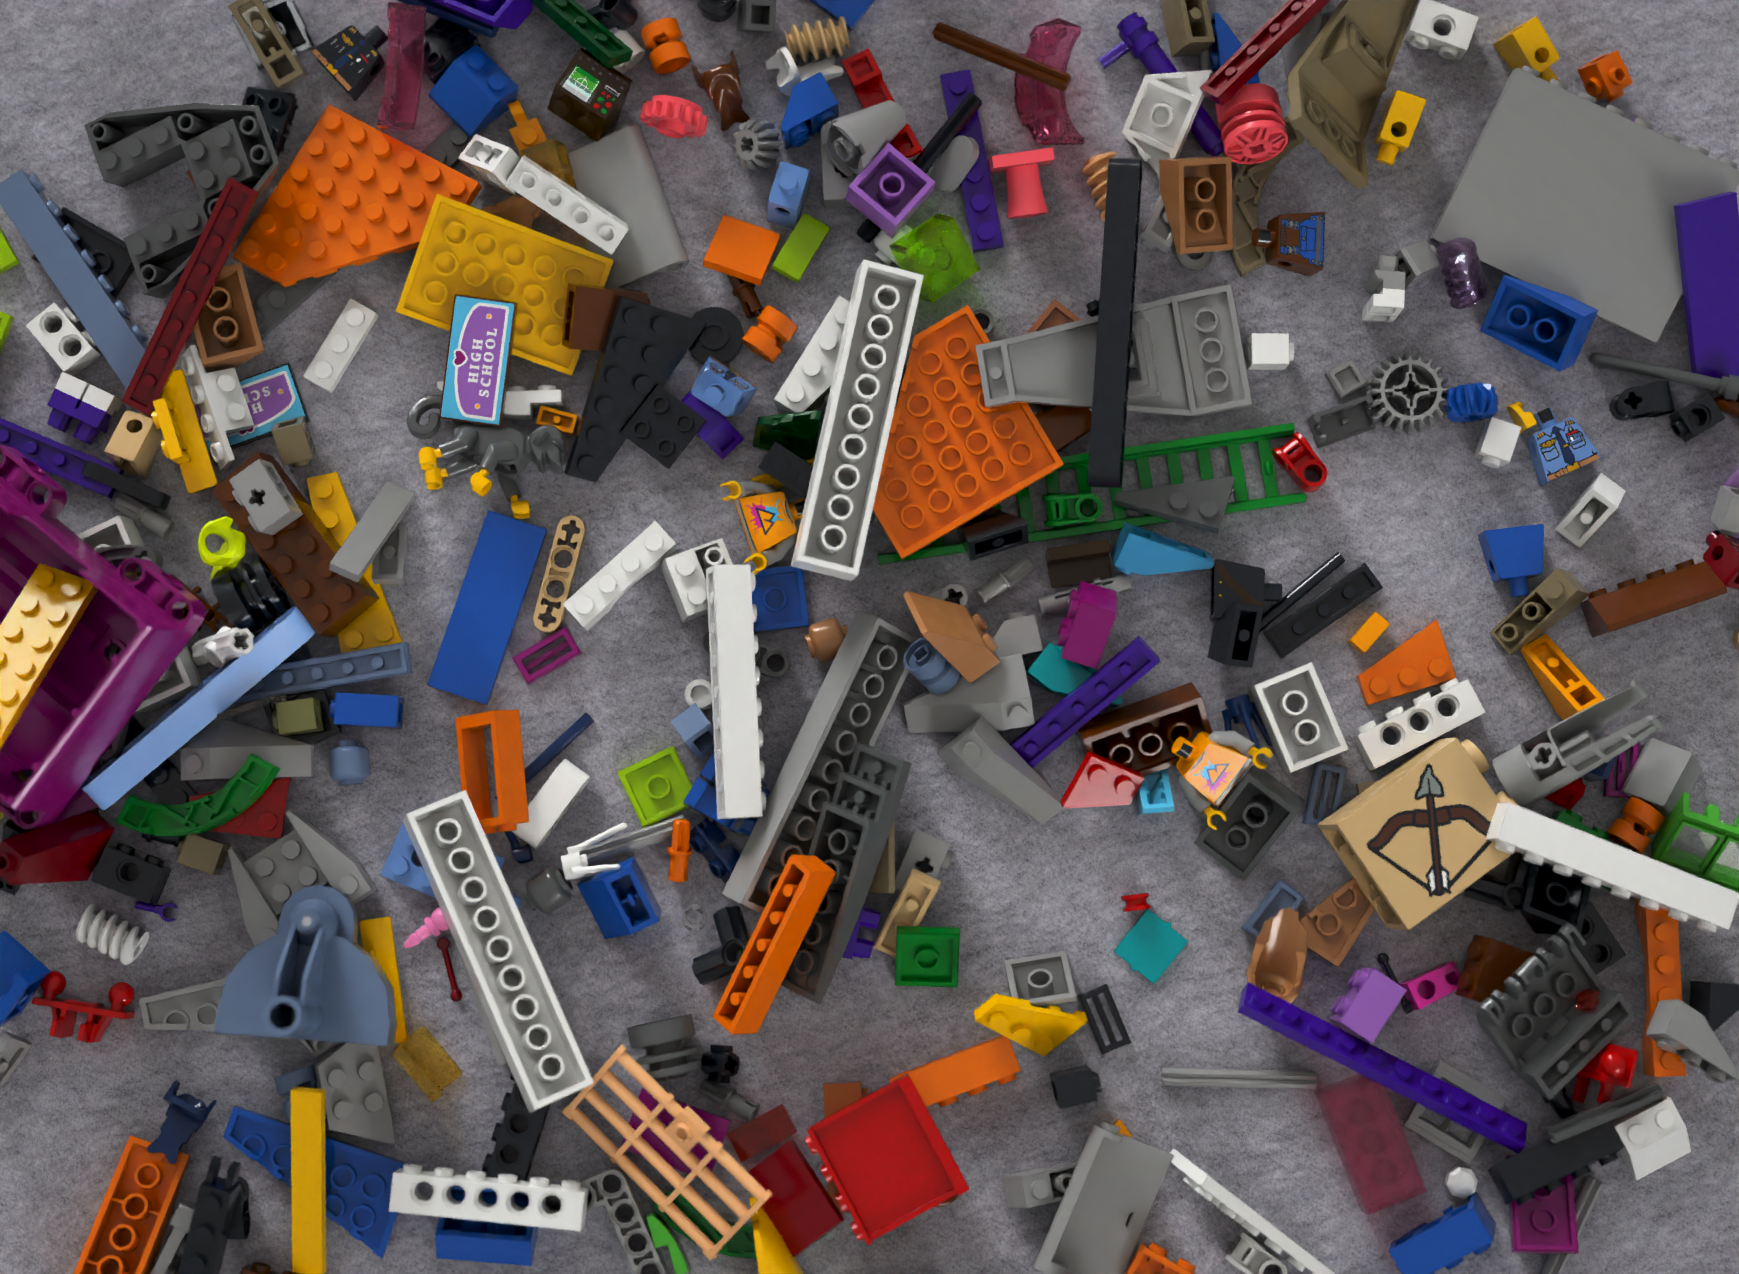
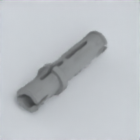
[1037,573,1132,617]

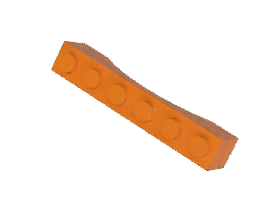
[1634,898,1686,1077]

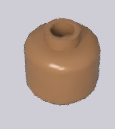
[804,618,848,663]

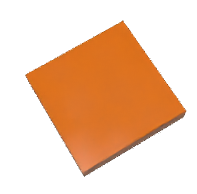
[703,215,781,286]

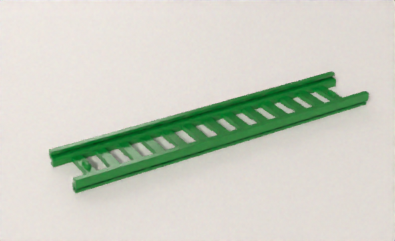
[877,423,1307,565]

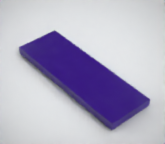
[1674,192,1739,388]

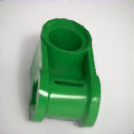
[1042,492,1103,527]

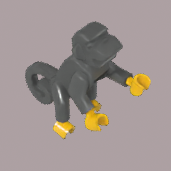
[407,395,566,519]

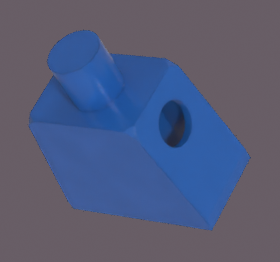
[1478,524,1544,598]

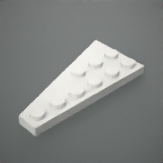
[1170,1148,1335,1274]

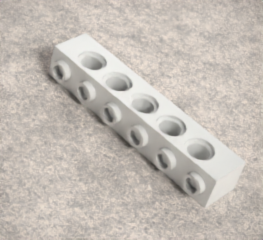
[389,1164,589,1231]

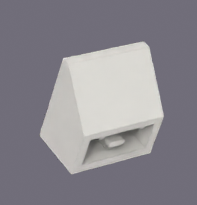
[660,538,733,623]

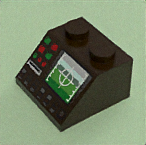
[547,47,632,142]

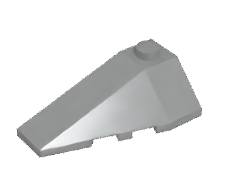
[180,718,314,782]

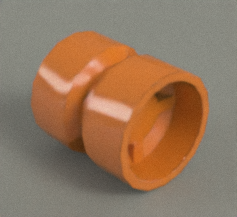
[640,18,691,74]
[741,305,798,364]
[1606,797,1666,854]

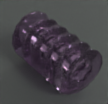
[1436,238,1488,309]

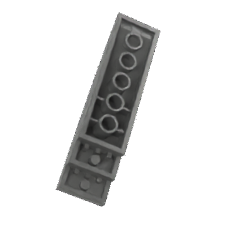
[781,743,912,1004]

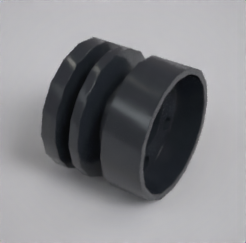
[211,555,291,633]

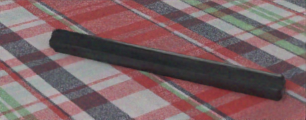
[857,93,982,243]

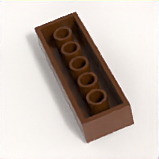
[212,451,380,637]

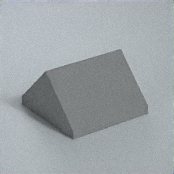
[1621,738,1702,819]
[1004,951,1077,1007]

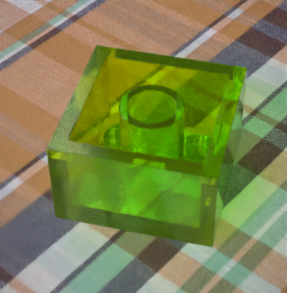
[889,213,980,303]

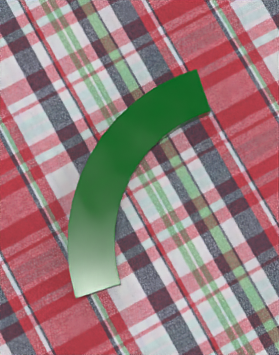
[115,753,281,837]
[651,1188,828,1259]

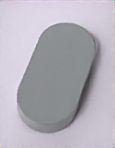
[931,136,979,192]

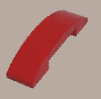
[841,48,922,158]

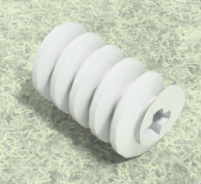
[76,903,149,965]

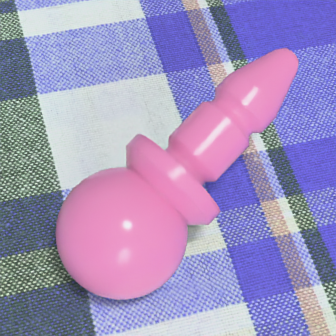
[403,907,449,948]

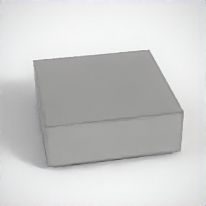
[1324,358,1367,401]

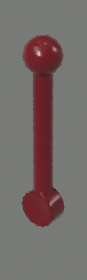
[437,938,462,1002]

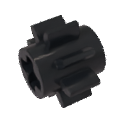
[701,1044,740,1083]

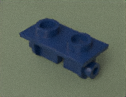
[690,818,740,883]

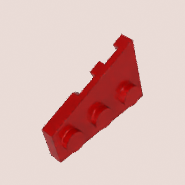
[189,778,290,839]

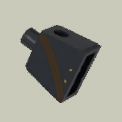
[1210,559,1282,621]

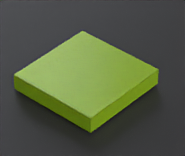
[617,746,693,828]

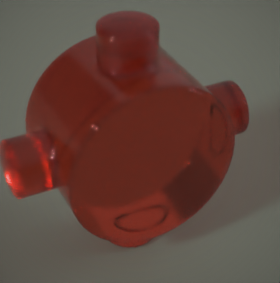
[1575,989,1600,1011]

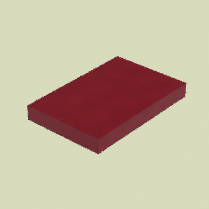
[748,1140,845,1257]

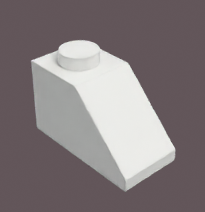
[1555,473,1626,548]

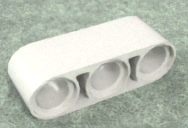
[512,758,591,850]

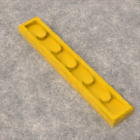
[290,1087,326,1274]

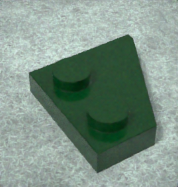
[753,410,822,460]

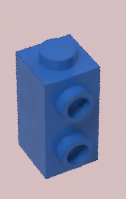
[330,692,404,729]

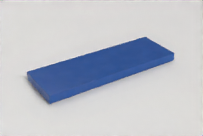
[427,510,548,705]

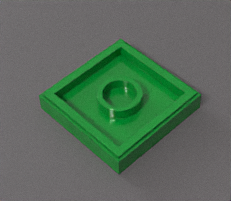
[895,926,960,987]

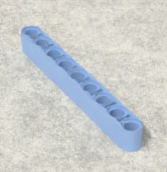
[80,606,316,810]

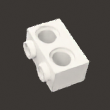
[458,134,521,194]
[26,302,102,377]

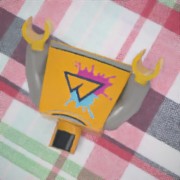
[720,481,806,575]
[1171,731,1273,830]

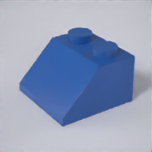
[428,44,518,138]

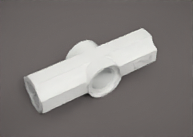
[191,626,254,668]

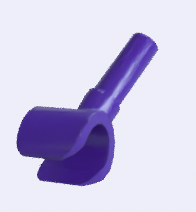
[135,901,179,922]

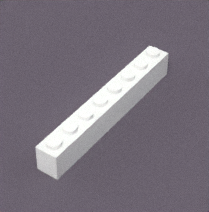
[706,564,766,819]
[1486,802,1739,933]

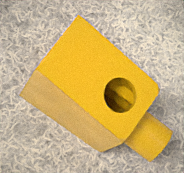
[1492,16,1560,82]
[1374,89,1426,166]

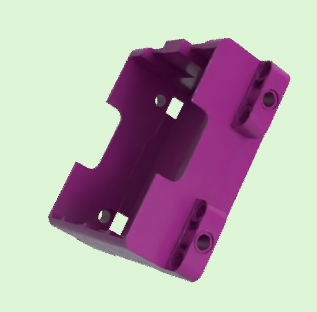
[0,444,206,829]

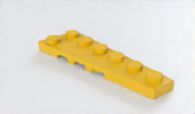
[306,472,403,653]

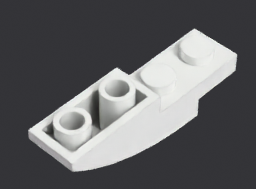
[437,381,565,420]

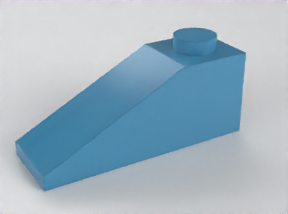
[1110,522,1214,576]

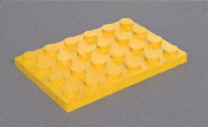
[395,194,614,376]

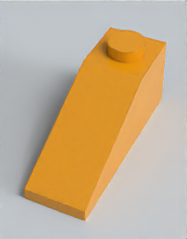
[1520,634,1605,720]

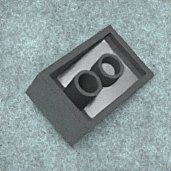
[1194,764,1305,881]

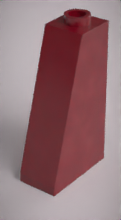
[0,811,115,885]

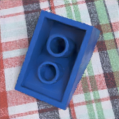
[1480,275,1599,372]

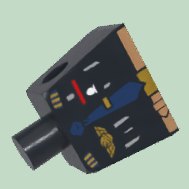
[311,25,389,101]

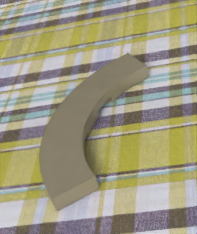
[1230,116,1305,277]

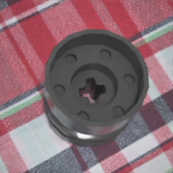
[627,1014,703,1082]

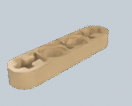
[533,515,586,634]

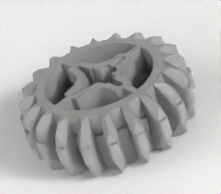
[1366,351,1449,435]

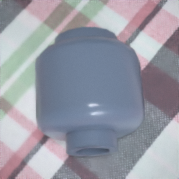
[328,740,370,786]

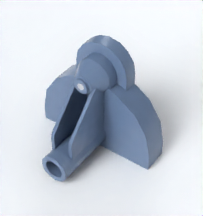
[214,885,396,1046]

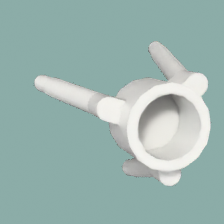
[561,823,627,880]

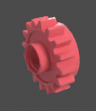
[640,95,708,139]

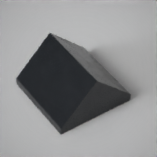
[231,0,314,70]
[1520,862,1591,934]
[1689,981,1739,1032]

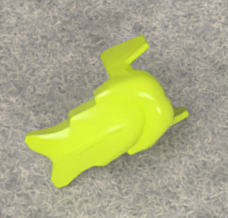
[198,516,246,580]

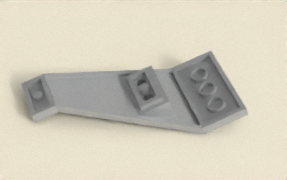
[975,284,1254,418]

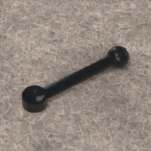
[1377,953,1414,1014]

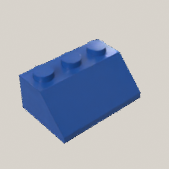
[435,1185,538,1266]

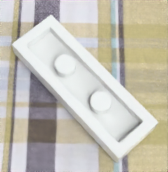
[303,298,379,394]

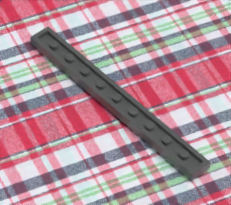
[252,123,478,340]

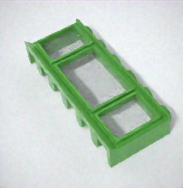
[1651,792,1739,893]

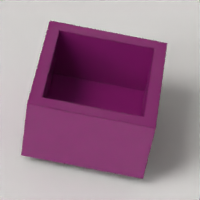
[1057,581,1117,669]

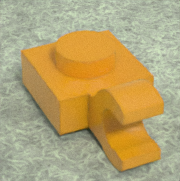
[508,100,550,157]

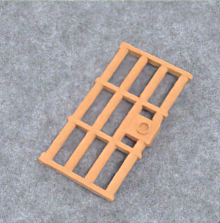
[562,1044,773,1260]

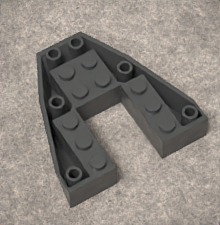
[84,103,279,299]

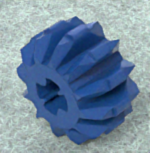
[1444,382,1498,423]

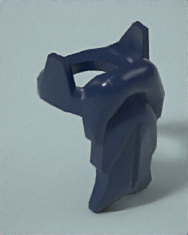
[147,1080,217,1164]

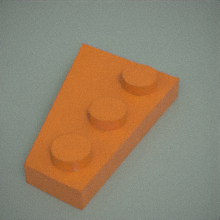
[1356,619,1456,706]

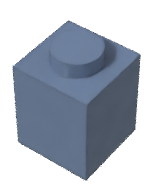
[670,703,714,760]

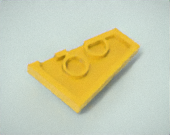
[974,994,1087,1057]

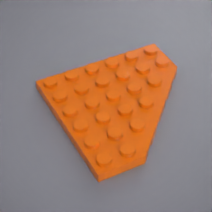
[232,104,482,287]
[872,305,1064,560]

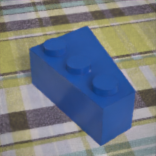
[1389,1191,1496,1274]

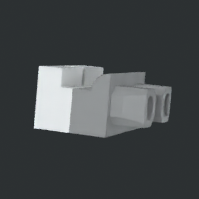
[1362,255,1405,323]

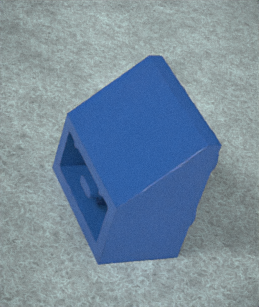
[781,72,839,149]
[577,856,661,939]

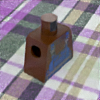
[1252,212,1325,276]

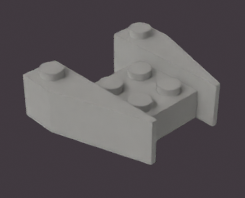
[227,811,378,946]

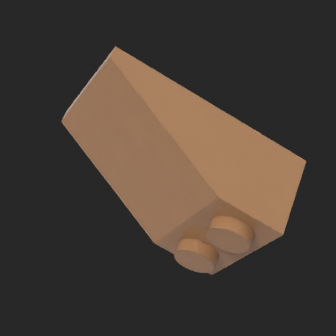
[1159,156,1233,254]
[903,591,1000,683]

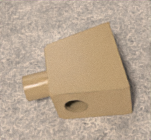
[104,410,163,479]

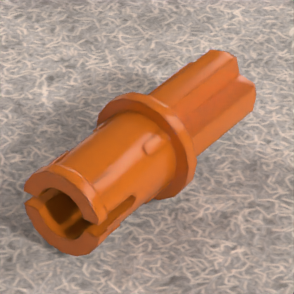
[667,819,692,882]

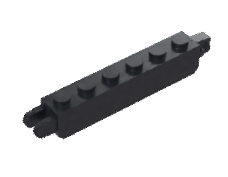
[178,1156,241,1274]

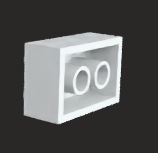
[1249,662,1349,774]

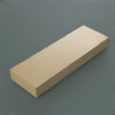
[873,868,941,958]

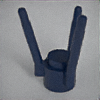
[1221,694,1273,749]

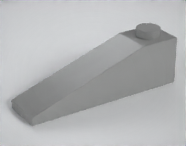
[903,653,1035,733]
[937,715,1064,825]

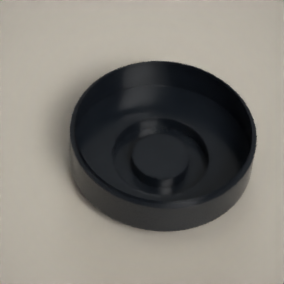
[688,307,743,365]

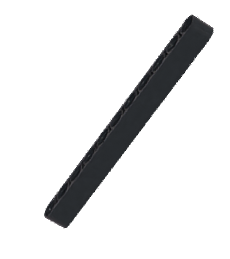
[1088,158,1142,488]

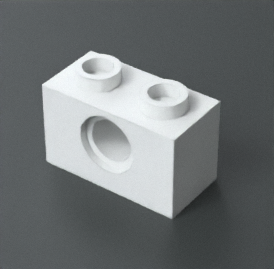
[1403,0,1479,60]

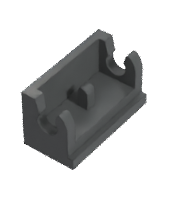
[1307,394,1379,449]

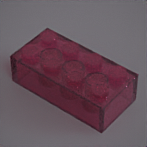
[1314,1074,1427,1215]

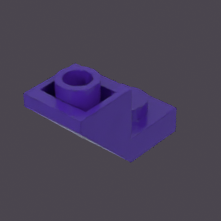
[681,391,744,460]

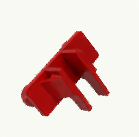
[32,971,135,1043]
[1572,1043,1639,1104]

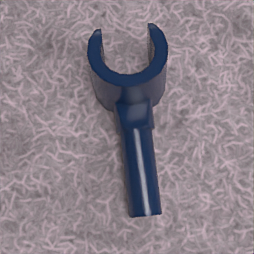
[505,831,533,864]

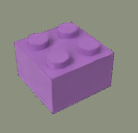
[846,143,936,239]
[1329,967,1407,1043]

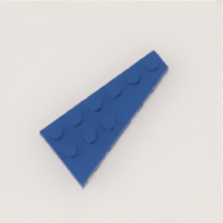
[223,1106,409,1259]

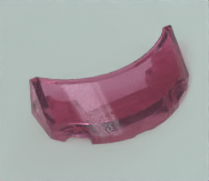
[377,2,426,131]
[1014,18,1085,145]

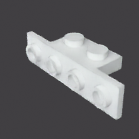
[181,345,254,470]

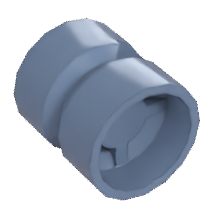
[903,637,960,695]
[274,1064,318,1121]

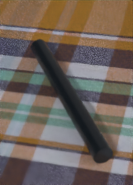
[1259,552,1345,633]

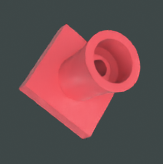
[988,147,1055,219]

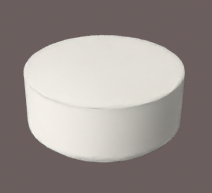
[685,679,712,711]

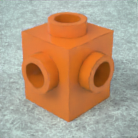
[1577,50,1633,103]

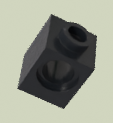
[1668,393,1726,442]

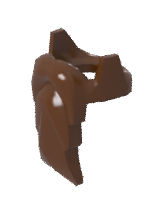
[691,50,750,131]

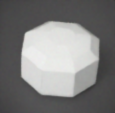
[1444,1166,1478,1199]

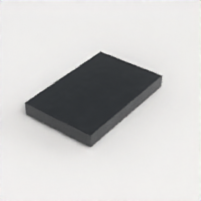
[31,207,134,299]

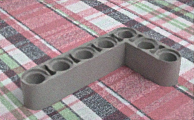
[546,1166,670,1274]

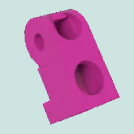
[1399,960,1460,1010]

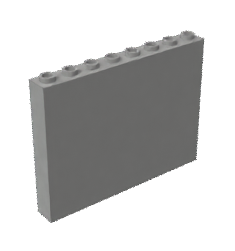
[1429,65,1739,343]

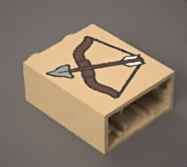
[1317,738,1517,931]

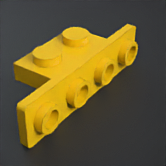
[152,369,219,494]
[360,917,408,1046]

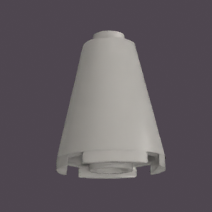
[821,100,906,177]

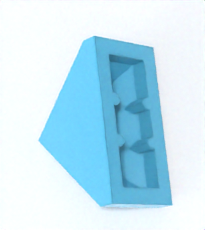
[1137,768,1174,815]

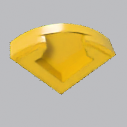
[1506,402,1537,434]

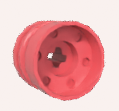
[1215,83,1288,165]

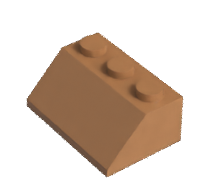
[193,262,265,373]

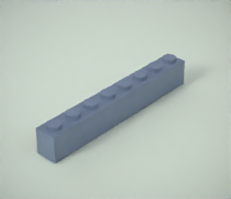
[0,169,148,389]

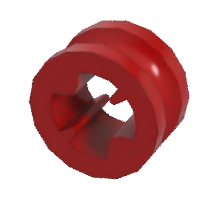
[1121,893,1151,912]

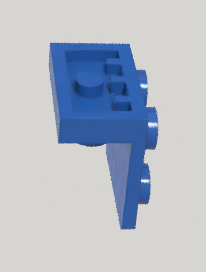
[0,931,50,1026]

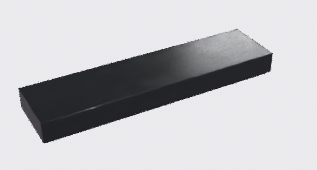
[1263,563,1383,659]

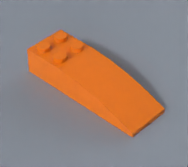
[73,1135,190,1274]

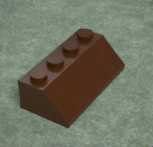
[1580,559,1728,638]
[1077,682,1212,776]

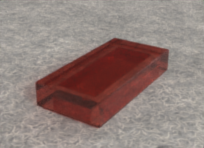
[727,1103,797,1162]

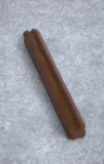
[933,22,1071,91]

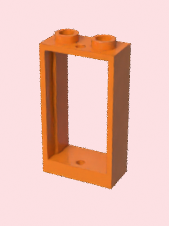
[455,710,529,834]

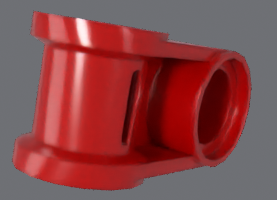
[1272,432,1328,492]

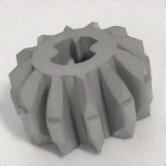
[732,118,783,171]

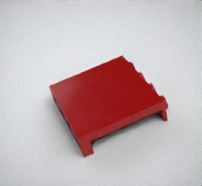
[805,1073,970,1245]

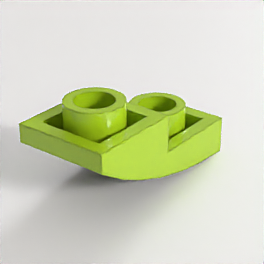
[771,212,830,283]

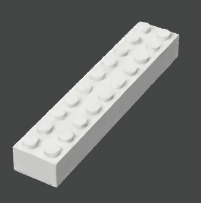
[791,259,924,581]
[403,790,594,1113]

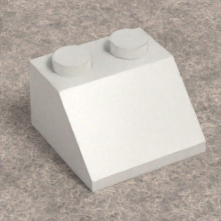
[1611,1096,1691,1181]

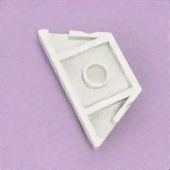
[1122,70,1214,179]

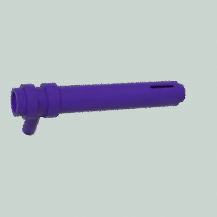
[1098,12,1224,156]

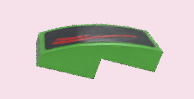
[646,1212,691,1274]

